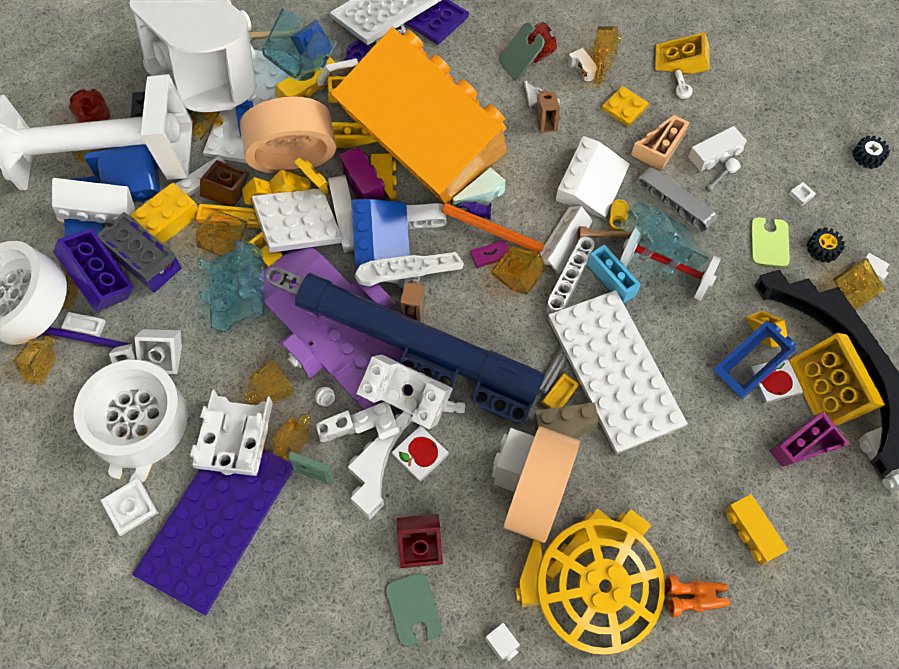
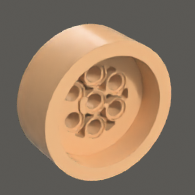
[240,97,336,174]
[503,426,580,543]

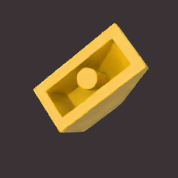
[746,310,787,348]

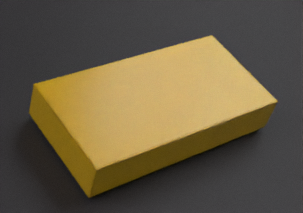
[541,374,580,409]

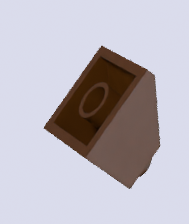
[200,160,249,207]

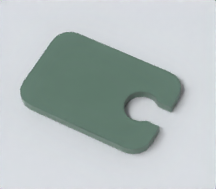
[500,23,545,79]
[386,573,442,646]

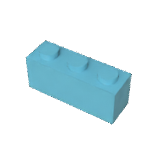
[587,244,641,304]

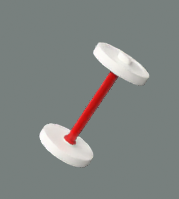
[620,223,721,301]

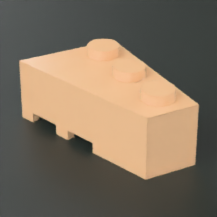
[631,115,690,171]

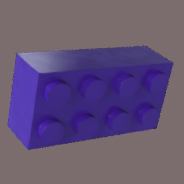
[53,228,134,312]

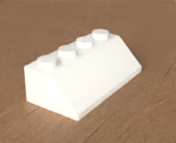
[52,178,135,224]

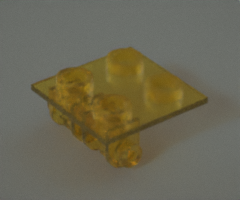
[190,111,223,140]

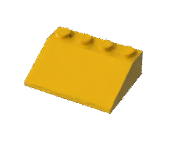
[789,333,885,426]

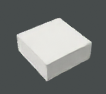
[789,182,816,206]

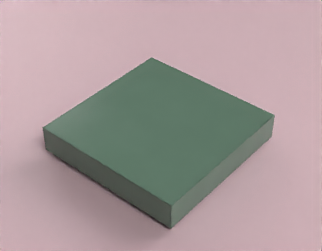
[288,451,334,484]

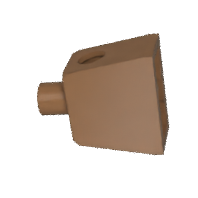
[536,90,560,133]

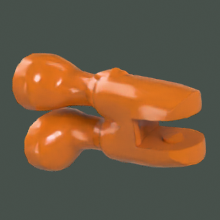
[665,575,730,617]

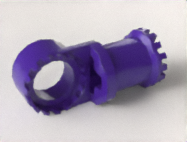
[457,201,492,219]

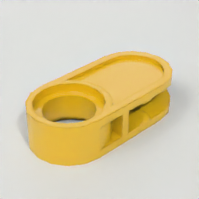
[609,199,629,231]

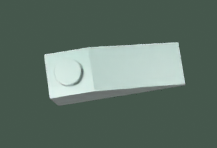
[453,168,506,209]

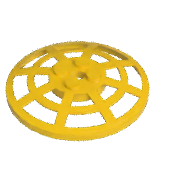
[537,519,665,654]

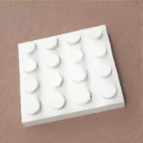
[252,188,342,253]

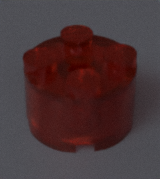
[528,22,557,63]
[69,89,111,123]

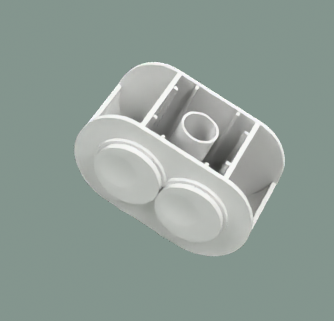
[130,0,256,112]

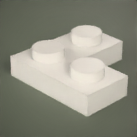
[351,402,400,440]

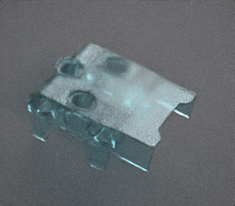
[619,202,709,274]
[198,240,265,332]

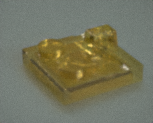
[833,258,885,310]

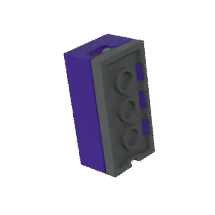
[97,212,182,293]

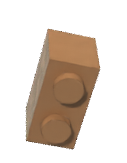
[400,282,425,322]

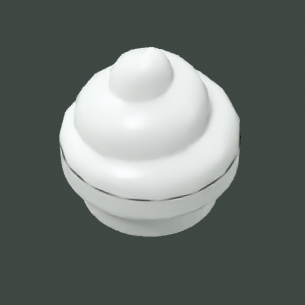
[315,387,335,406]

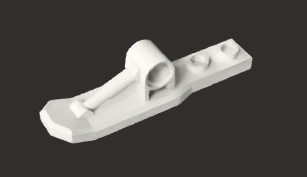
[355,252,464,290]

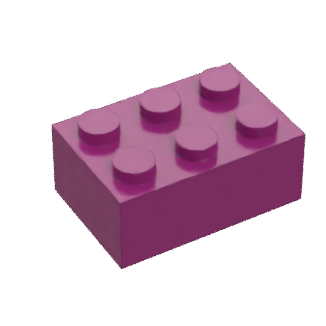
[339,146,386,200]

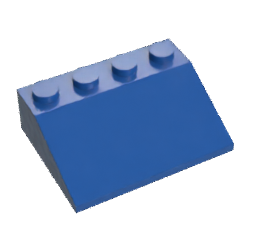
[351,199,410,274]

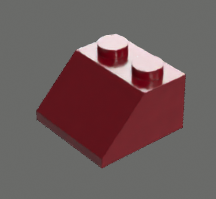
[397,514,443,568]

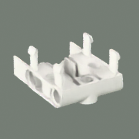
[190,390,273,476]

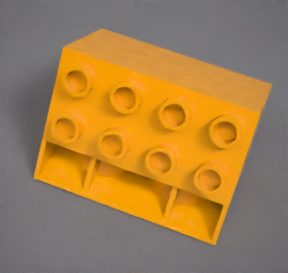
[331,26,507,204]

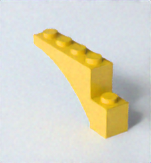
[546,509,651,582]

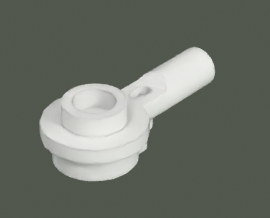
[675,70,693,99]

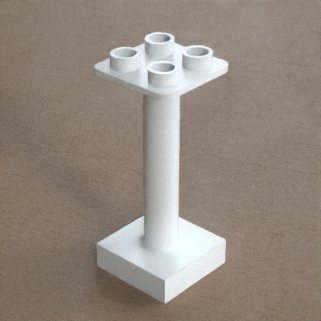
[0,74,193,191]

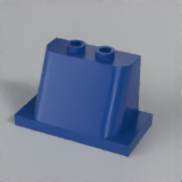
[85,144,160,202]

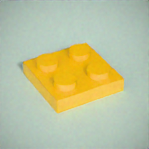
[601,86,649,127]
[295,157,330,196]

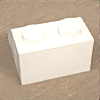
[135,329,182,375]

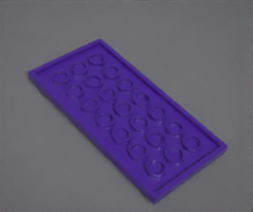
[132,443,294,616]

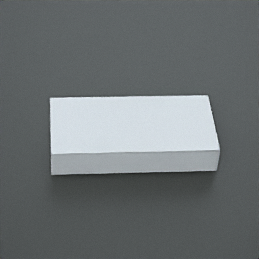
[61,312,106,337]

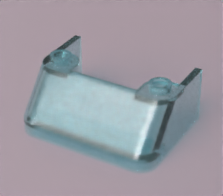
[262,8,337,78]

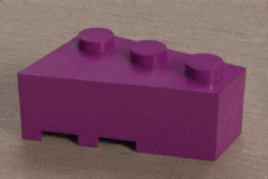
[770,411,850,467]

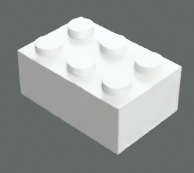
[492,428,535,492]

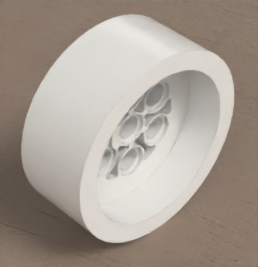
[0,241,67,345]
[74,360,188,468]

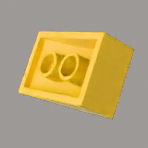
[655,32,710,74]

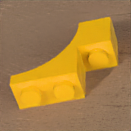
[242,170,312,206]

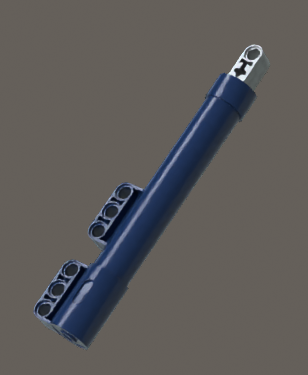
[266,267,545,424]

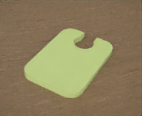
[751,217,790,267]

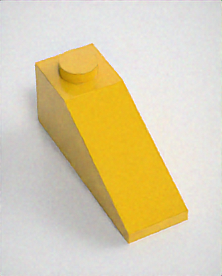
[515,540,548,607]

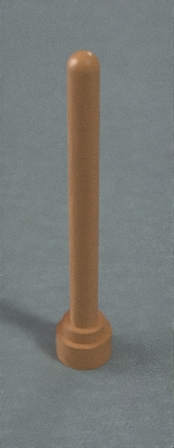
[577,226,663,241]

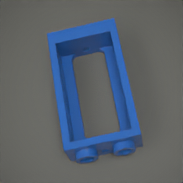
[713,321,797,399]

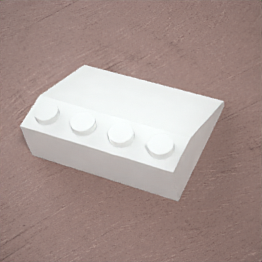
[556,136,630,219]

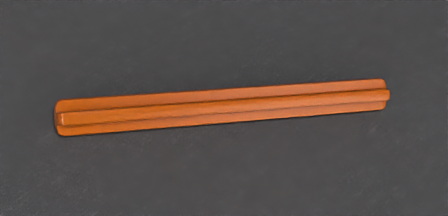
[442,203,544,253]

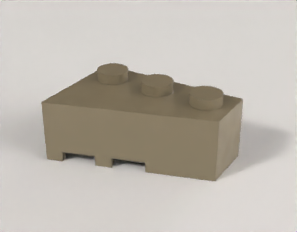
[534,402,599,439]

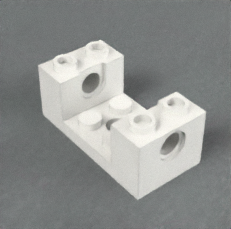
[356,355,453,429]

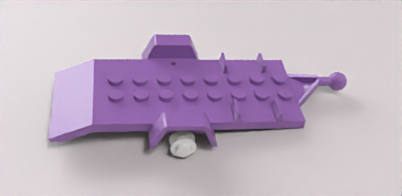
[245,247,428,410]

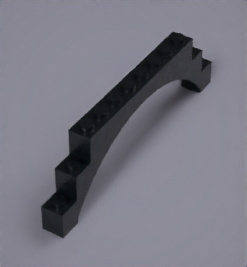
[755,269,899,480]

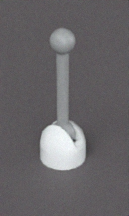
[706,158,740,191]

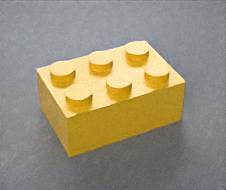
[130,182,198,244]

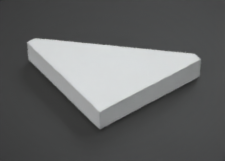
[524,80,560,108]

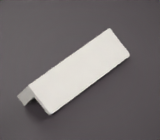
[535,206,592,274]

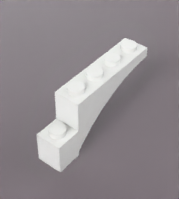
[348,411,412,520]

